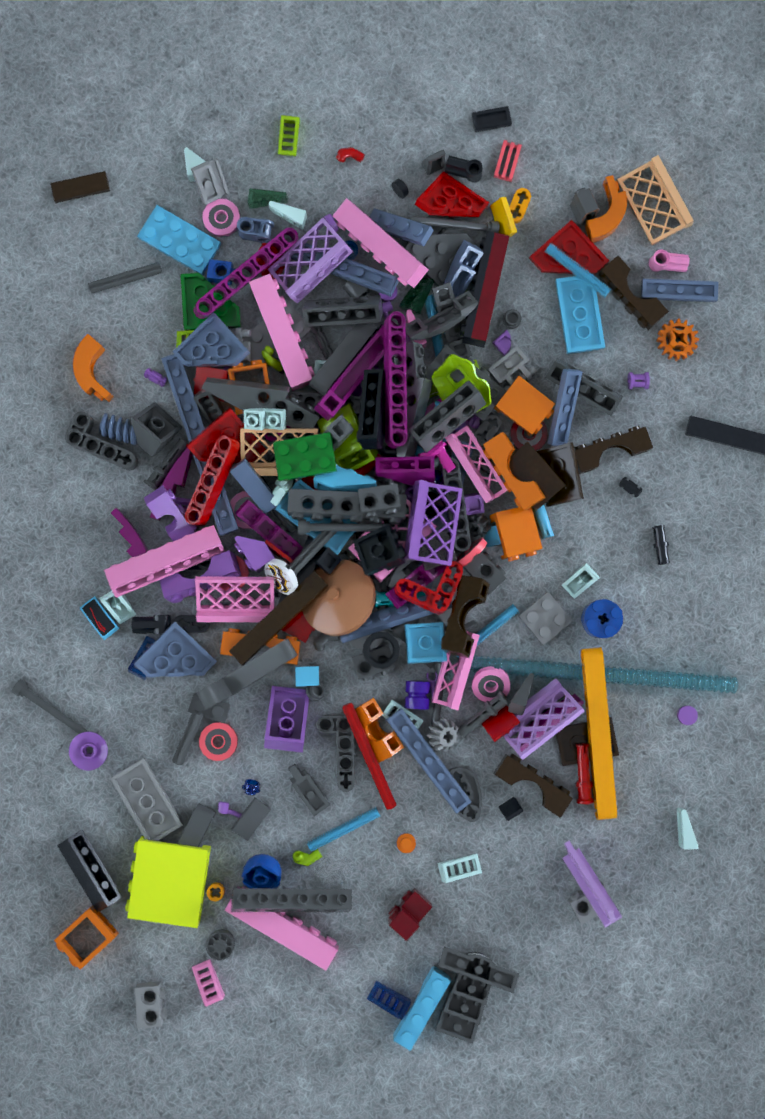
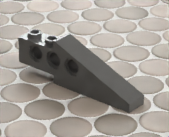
[392,341,433,457]
[201,377,320,436]

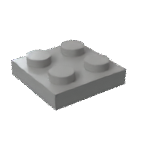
[519,592,573,646]

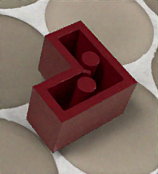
[388,888,432,942]

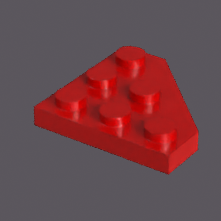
[414,171,490,217]
[529,220,609,275]
[186,408,266,463]

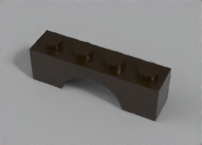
[598,256,669,330]
[575,425,653,475]
[441,575,490,658]
[494,754,573,818]

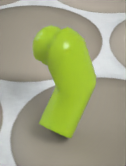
[261,345,283,371]
[292,849,322,866]

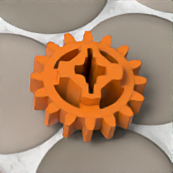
[656,319,699,361]

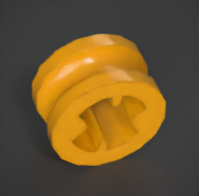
[206,882,225,902]

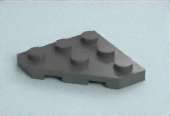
[404,233,479,286]

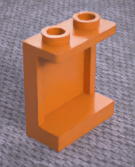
[494,376,555,436]
[489,507,543,562]

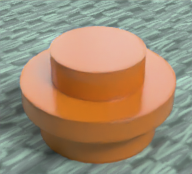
[397,833,416,853]

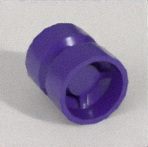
[404,681,431,709]

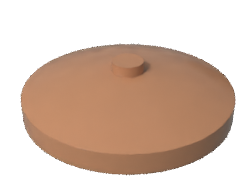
[302,559,376,636]

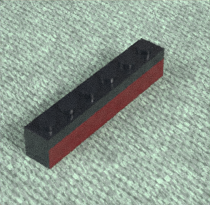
[460,231,510,348]

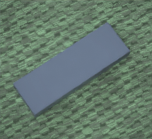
[229,459,279,514]

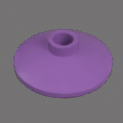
[69,732,108,771]

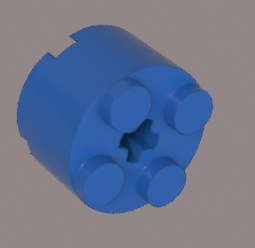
[581,599,623,638]

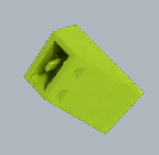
[317,403,378,470]

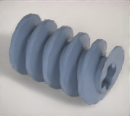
[99,413,137,446]

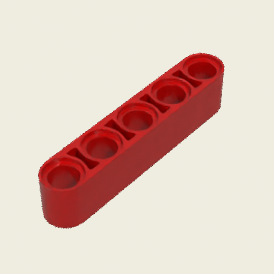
[185,436,240,526]

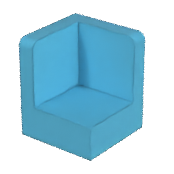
[295,666,319,686]

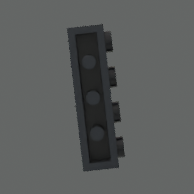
[357,369,385,450]
[57,830,123,913]

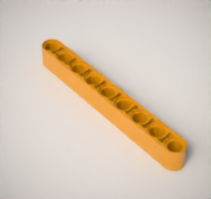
[581,647,617,820]

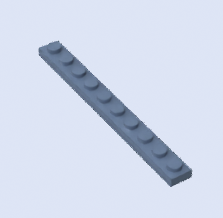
[161,354,239,536]

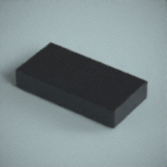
[472,106,512,133]

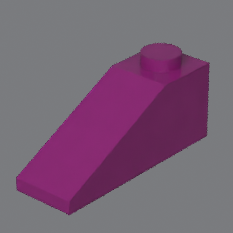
[376,456,435,486]

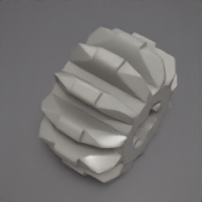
[427,718,461,752]

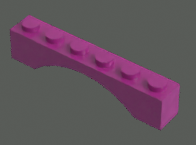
[313,320,398,421]

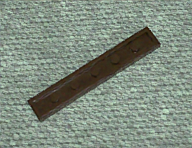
[229,571,328,666]

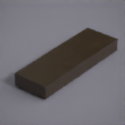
[50,171,110,203]

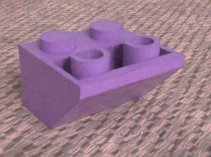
[234,536,276,573]

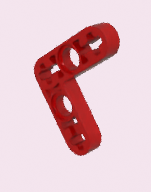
[394,561,463,614]

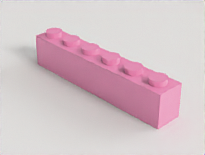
[333,198,429,288]
[249,274,315,391]
[104,525,225,598]
[225,886,339,971]

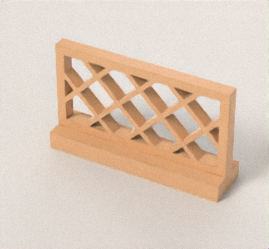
[617,155,694,245]
[240,428,318,476]

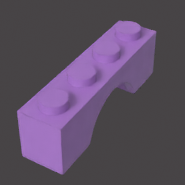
[160,550,241,603]

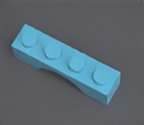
[393,966,451,1051]

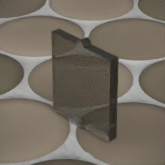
[418,530,457,571]

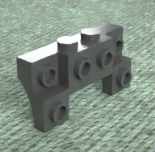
[425,345,506,422]

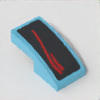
[80,596,120,640]

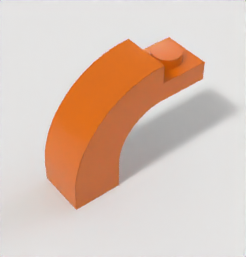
[585,175,627,243]
[73,334,114,402]

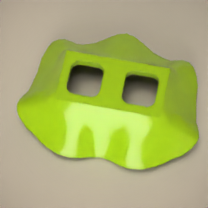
[431,354,491,412]

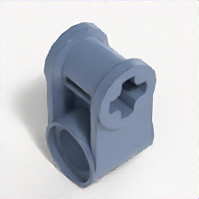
[237,217,274,243]

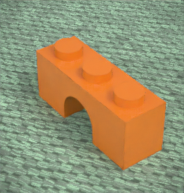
[355,698,404,763]

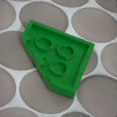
[180,273,241,331]

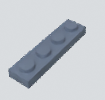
[369,208,434,246]
[641,279,718,302]
[547,369,583,446]

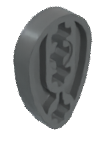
[449,767,482,822]

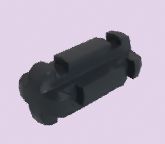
[619,477,642,498]

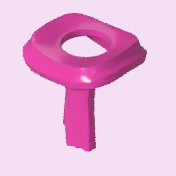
[418,441,456,474]

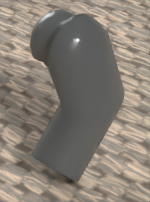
[313,633,340,651]

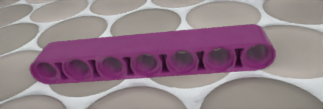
[193,228,298,319]
[384,311,407,449]

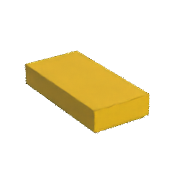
[490,197,517,238]

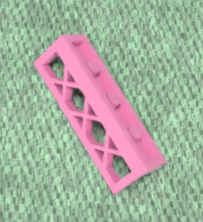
[445,425,508,503]
[431,631,480,710]

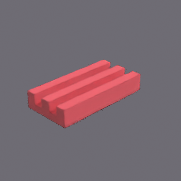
[494,140,522,182]

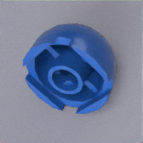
[242,854,281,889]

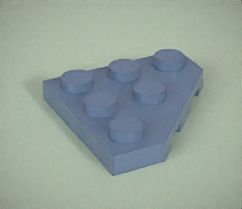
[172,312,250,367]
[133,621,217,678]

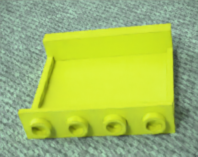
[125,836,211,928]

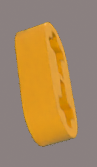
[509,188,531,224]

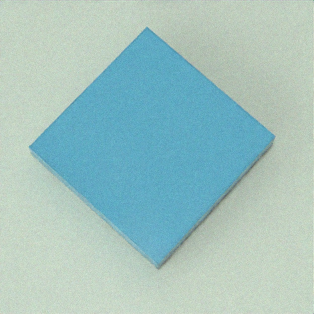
[404,622,447,664]

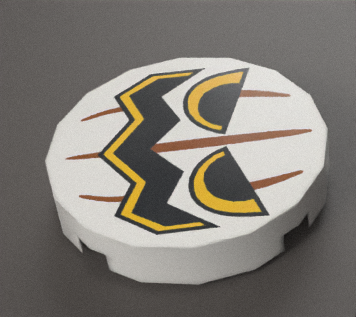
[264,559,298,595]

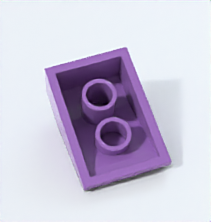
[264,686,309,753]

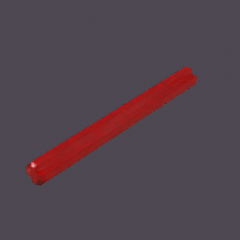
[342,703,397,810]

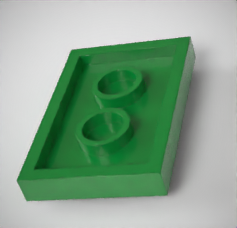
[273,432,337,482]

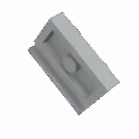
[191,157,229,205]

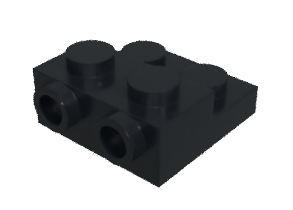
[354,524,407,577]

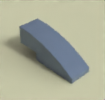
[444,240,484,298]

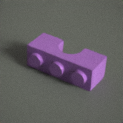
[144,485,197,541]

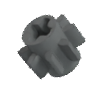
[468,514,491,537]

